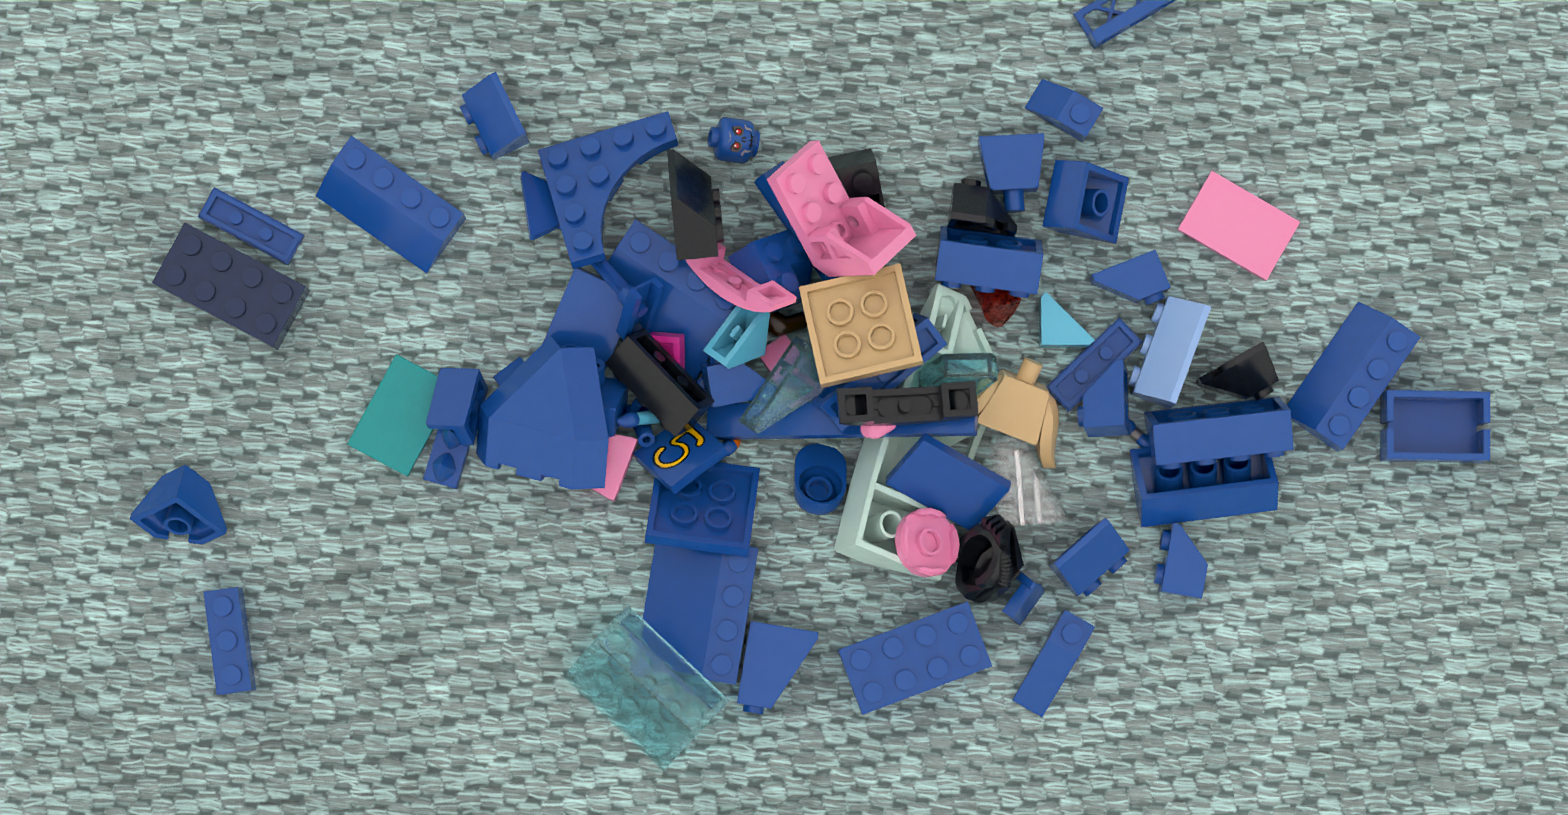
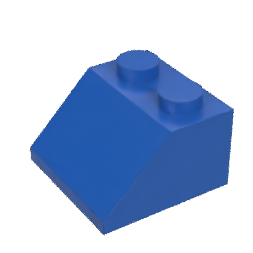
[460,72,530,160]
[1042,160,1129,244]
[1049,518,1130,597]

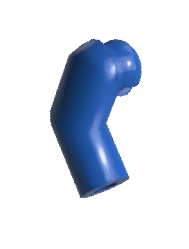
[626,398,655,447]

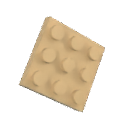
[799,263,924,388]

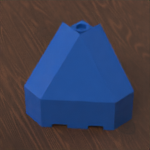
[476,336,609,490]

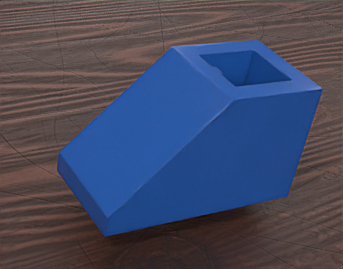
[1153,523,1208,599]

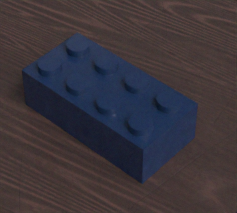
[152,223,310,350]

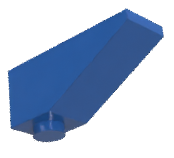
[1012,610,1095,717]

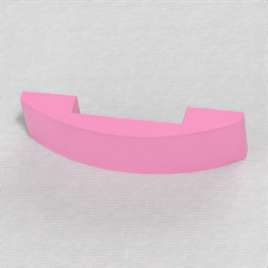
[686,243,797,312]

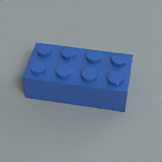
[838,601,992,715]

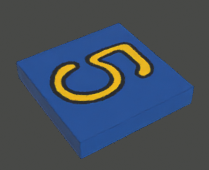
[633,423,728,495]

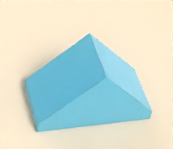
[1039,292,1095,348]
[703,306,770,369]

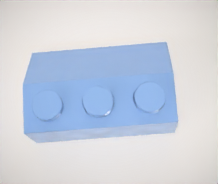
[1127,296,1211,409]

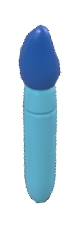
[616,410,660,428]

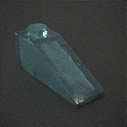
[739,335,824,434]

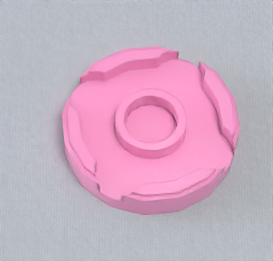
[895,508,960,578]

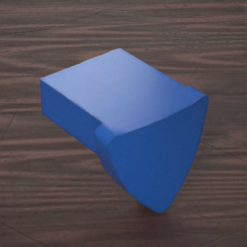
[1002,570,1045,626]

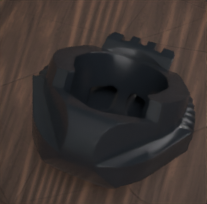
[955,514,1024,603]

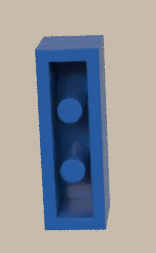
[203,587,256,695]

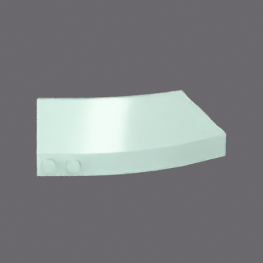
[834,283,999,581]

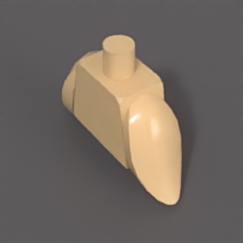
[976,357,1059,468]

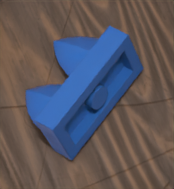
[423,429,470,489]

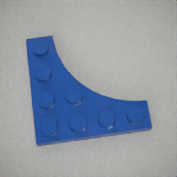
[538,111,679,269]

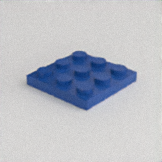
[645,462,760,557]

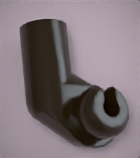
[768,311,807,336]

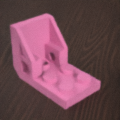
[767,140,916,277]

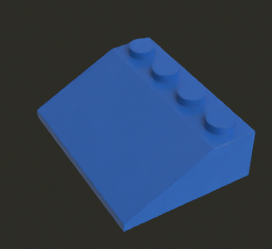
[599,219,736,380]
[634,544,758,685]

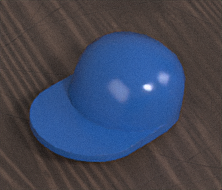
[793,443,847,515]

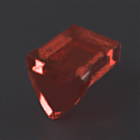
[970,285,1021,328]

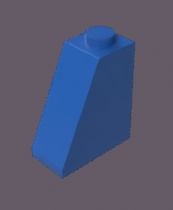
[737,621,819,714]

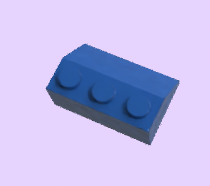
[935,226,1044,298]

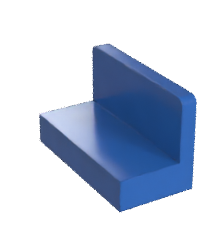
[426,368,488,445]

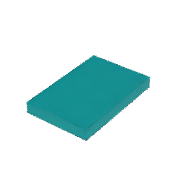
[347,354,438,477]

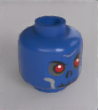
[708,117,760,164]

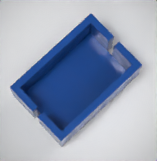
[1380,390,1490,463]

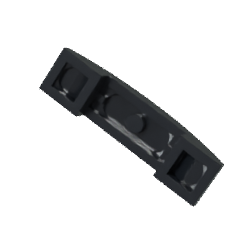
[836,381,978,426]

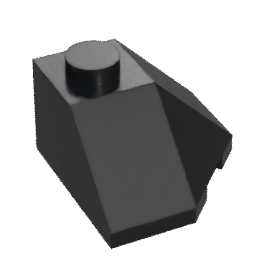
[947,179,1017,236]
[1196,342,1279,401]

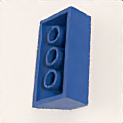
[316,136,466,273]
[1287,302,1420,452]
[1144,397,1294,469]
[1130,447,1279,527]

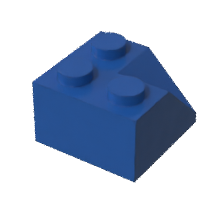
[728,229,812,314]

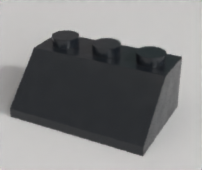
[667,149,724,260]

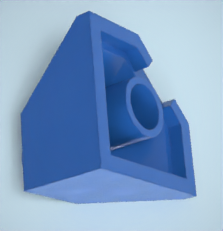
[130,464,227,545]

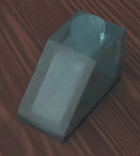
[918,353,998,395]

